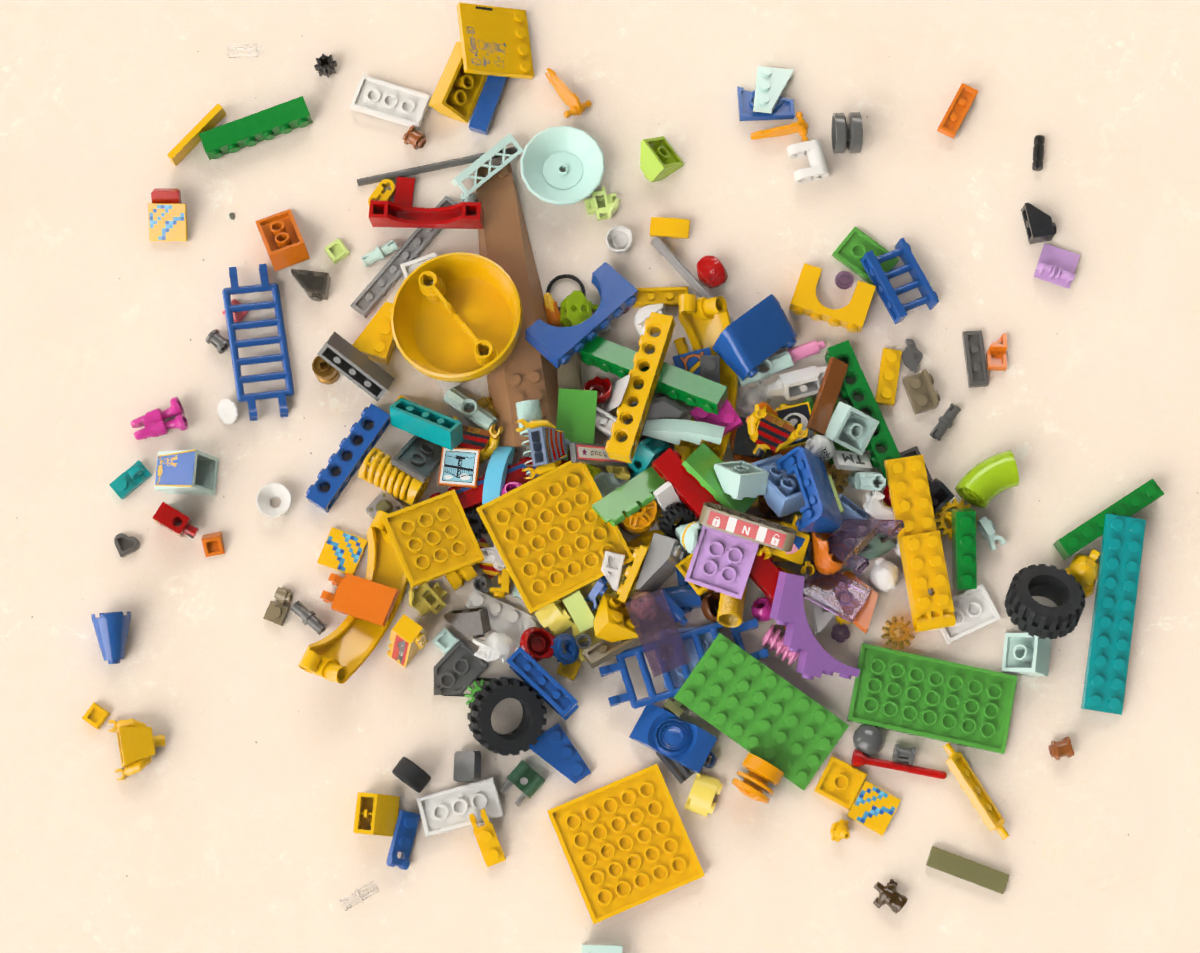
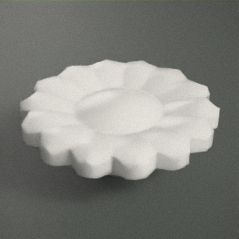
[217,398,239,425]

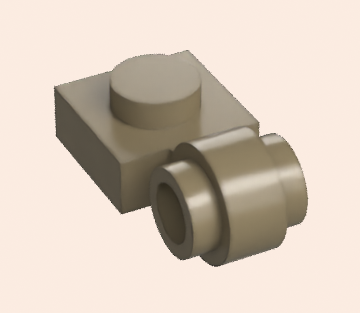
[263,587,293,626]

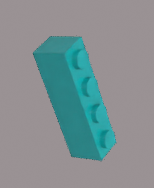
[389,398,463,450]

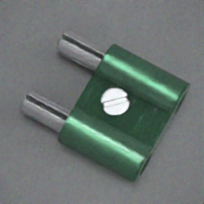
[500,760,546,807]

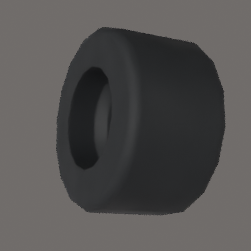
[392,757,431,793]

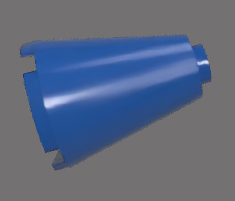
[91,611,131,664]

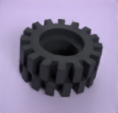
[658,503,696,541]

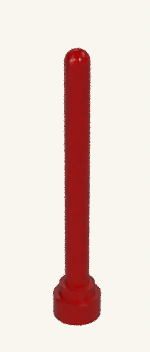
[851,750,947,779]

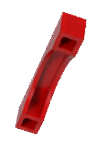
[368,200,484,229]

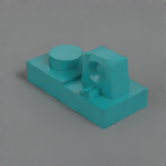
[109,460,152,500]

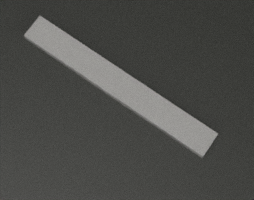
[350,196,456,318]

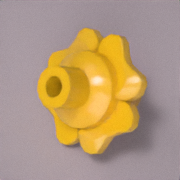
[830,819,850,842]

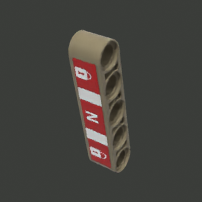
[699,502,797,552]

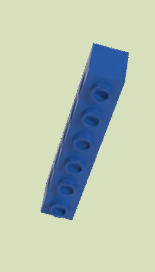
[306,403,391,513]

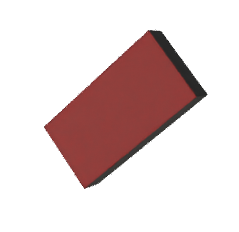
[394,177,416,207]

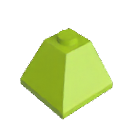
[640,136,684,182]

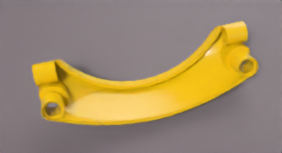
[675,294,738,462]
[298,511,408,684]

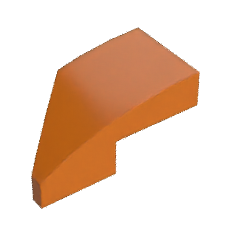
[986,333,1008,371]

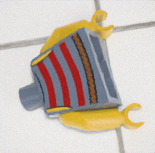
[515,419,570,479]

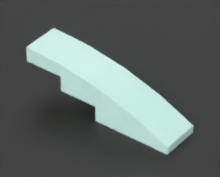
[642,419,725,445]

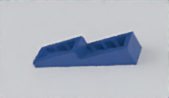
[468,75,508,136]

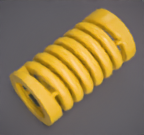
[358,447,430,505]

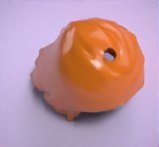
[811,532,848,575]

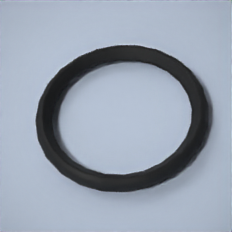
[546,274,585,312]

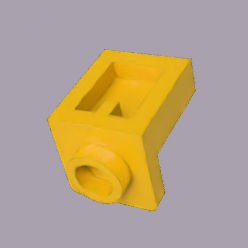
[489,569,511,598]

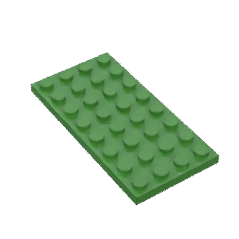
[673,633,849,791]
[847,643,1018,754]

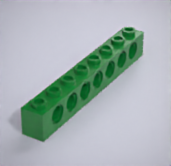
[824,340,901,488]

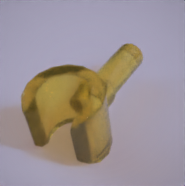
[477,397,499,418]

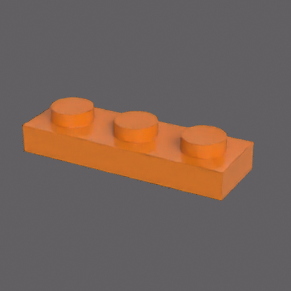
[937,83,978,139]

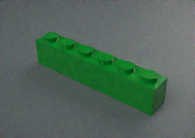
[199,96,313,160]
[1053,478,1164,560]

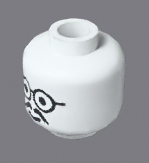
[805,434,835,462]

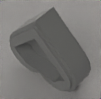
[114,533,140,558]

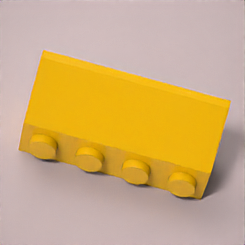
[429,41,488,123]

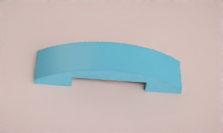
[482,447,515,505]

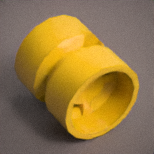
[445,566,478,591]

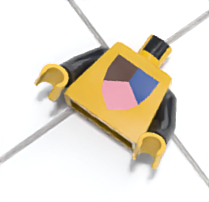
[756,515,815,576]

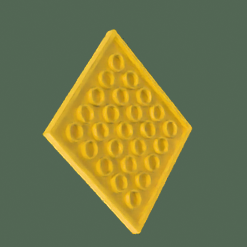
[476,460,634,614]
[547,764,705,924]

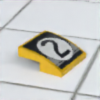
[774,402,816,450]

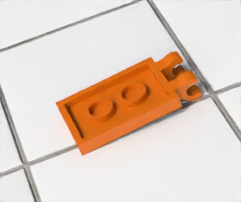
[320,573,400,627]

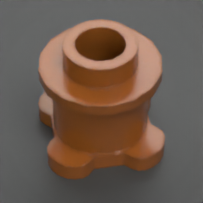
[402,125,427,150]
[1048,737,1074,760]

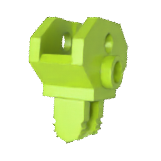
[560,290,599,327]

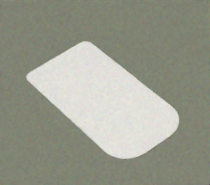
[604,374,630,412]

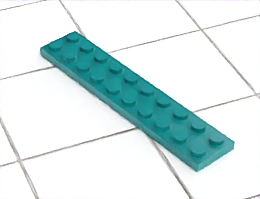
[1081,514,1146,715]

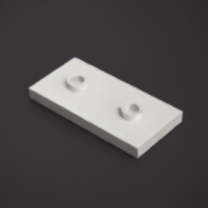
[350,74,431,130]
[416,777,504,838]

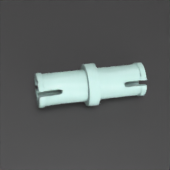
[361,239,399,267]

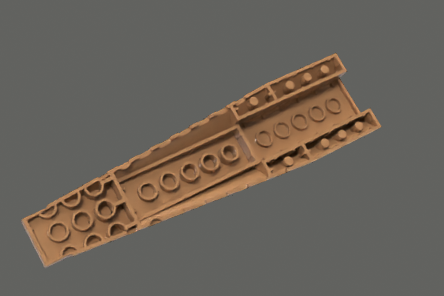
[476,163,558,452]

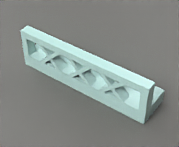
[451,133,524,197]

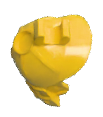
[1065,549,1100,597]

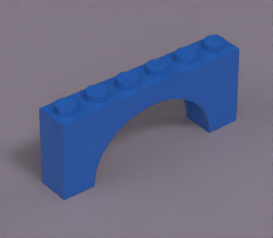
[525,262,638,368]

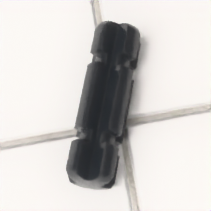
[1032,135,1045,171]

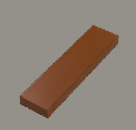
[806,357,848,435]

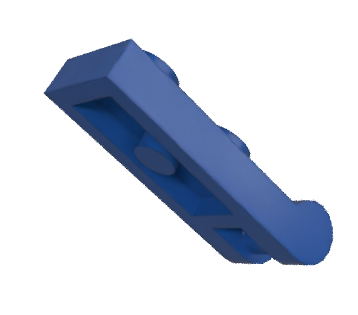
[386,810,420,870]

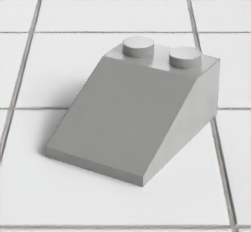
[635,533,688,595]

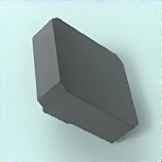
[453,750,481,782]

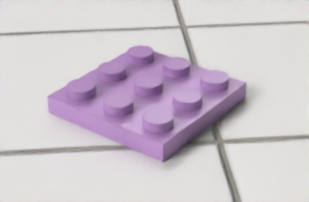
[684,525,759,599]

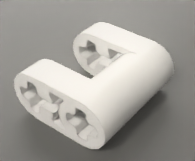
[787,139,829,184]

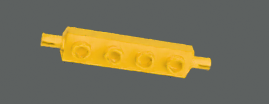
[943,742,1010,840]

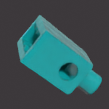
[628,437,670,478]

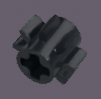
[314,53,338,78]

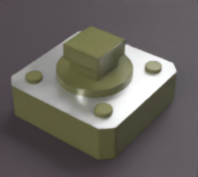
[366,491,404,519]

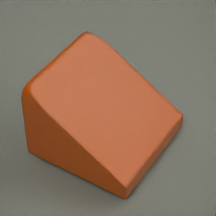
[201,531,225,557]

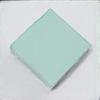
[432,627,459,654]

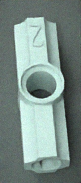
[738,351,794,387]
[443,387,498,431]
[848,472,886,491]

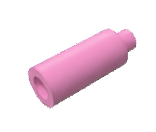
[787,340,825,362]

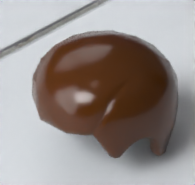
[701,592,720,622]

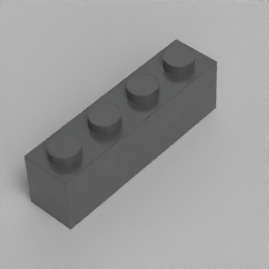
[317,331,395,401]

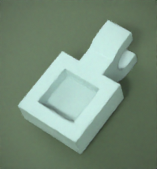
[976,516,1007,551]

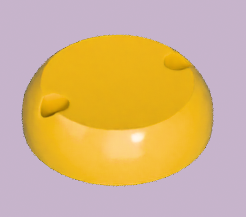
[391,252,523,383]

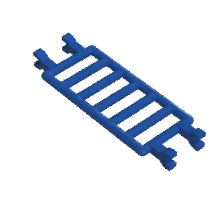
[222,264,294,421]
[599,618,769,709]

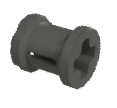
[205,329,230,354]
[892,744,916,765]

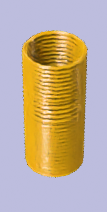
[717,580,748,628]

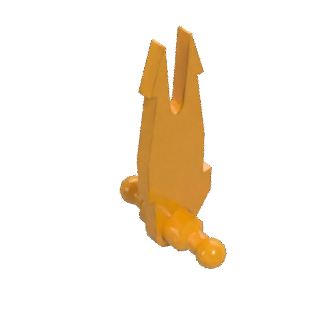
[545,68,592,118]
[750,111,809,142]

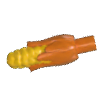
[543,292,562,327]

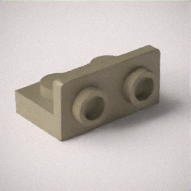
[902,369,940,415]

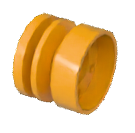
[619,500,657,535]
[731,753,784,804]

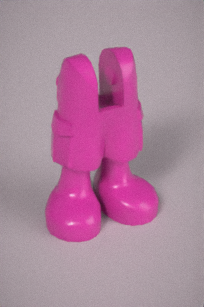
[131,397,188,440]

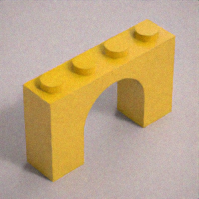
[789,263,876,333]

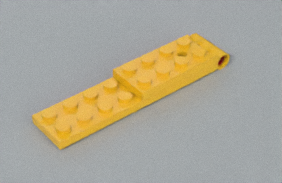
[884,455,956,632]

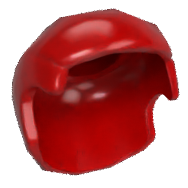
[583,376,612,404]

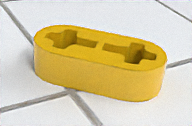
[368,179,396,207]

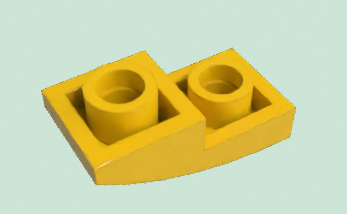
[649,217,691,239]

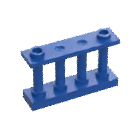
[860,238,939,325]
[507,647,579,721]

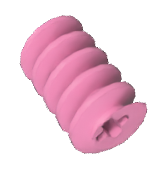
[761,624,799,666]

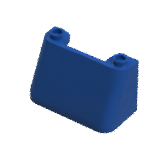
[712,294,797,381]
[776,447,842,533]

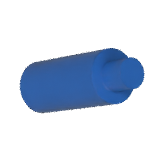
[654,590,688,626]

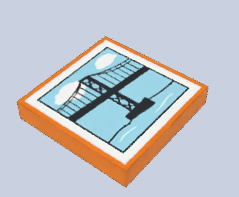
[438,447,481,488]

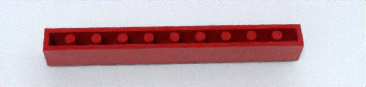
[651,448,784,603]

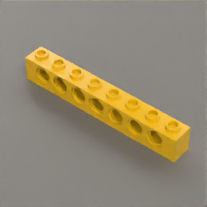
[605,312,676,464]

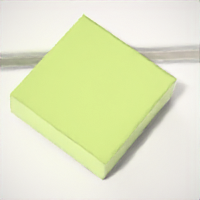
[324,238,350,264]

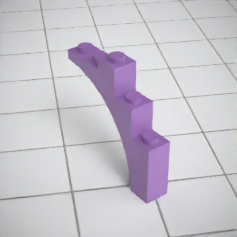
[769,571,860,680]

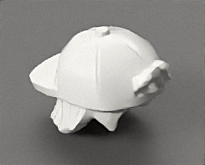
[472,632,519,664]

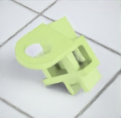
[584,186,621,221]

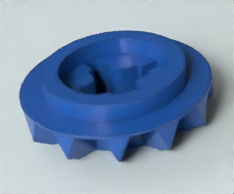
[551,633,579,665]

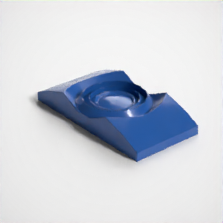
[629,704,718,774]

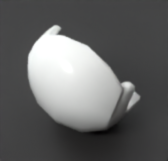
[606,225,634,253]

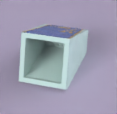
[155,449,219,496]

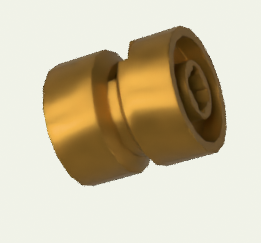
[312,356,340,385]

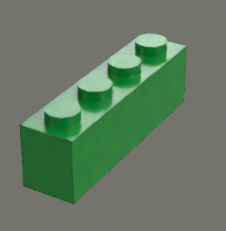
[951,508,977,590]

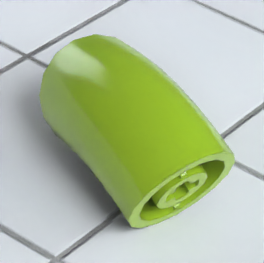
[955,450,1019,508]

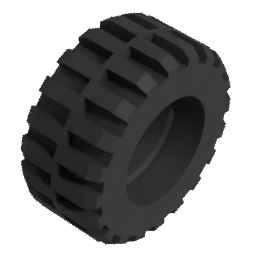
[1005,564,1086,639]
[467,677,547,756]

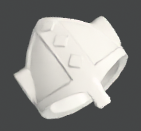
[869,558,901,593]

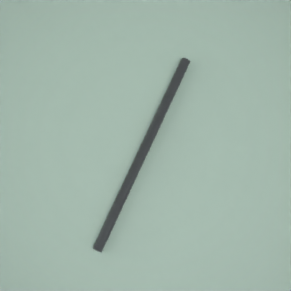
[357,147,518,186]

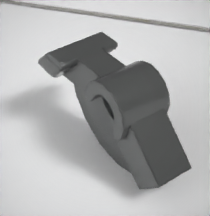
[902,339,923,373]

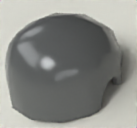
[853,725,884,756]

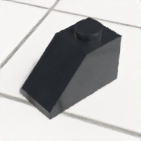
[1021,203,1057,244]
[929,478,955,515]

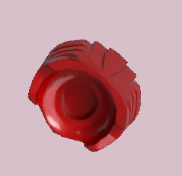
[696,256,728,289]

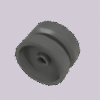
[831,112,863,154]

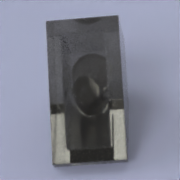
[291,269,331,302]

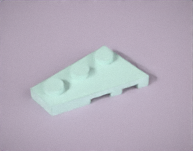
[753,66,794,113]

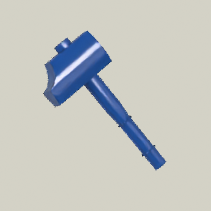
[659,525,701,613]

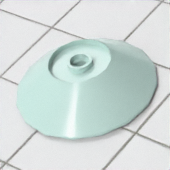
[520,126,605,205]

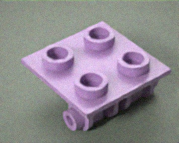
[1033,243,1080,289]

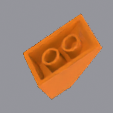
[255,209,310,271]

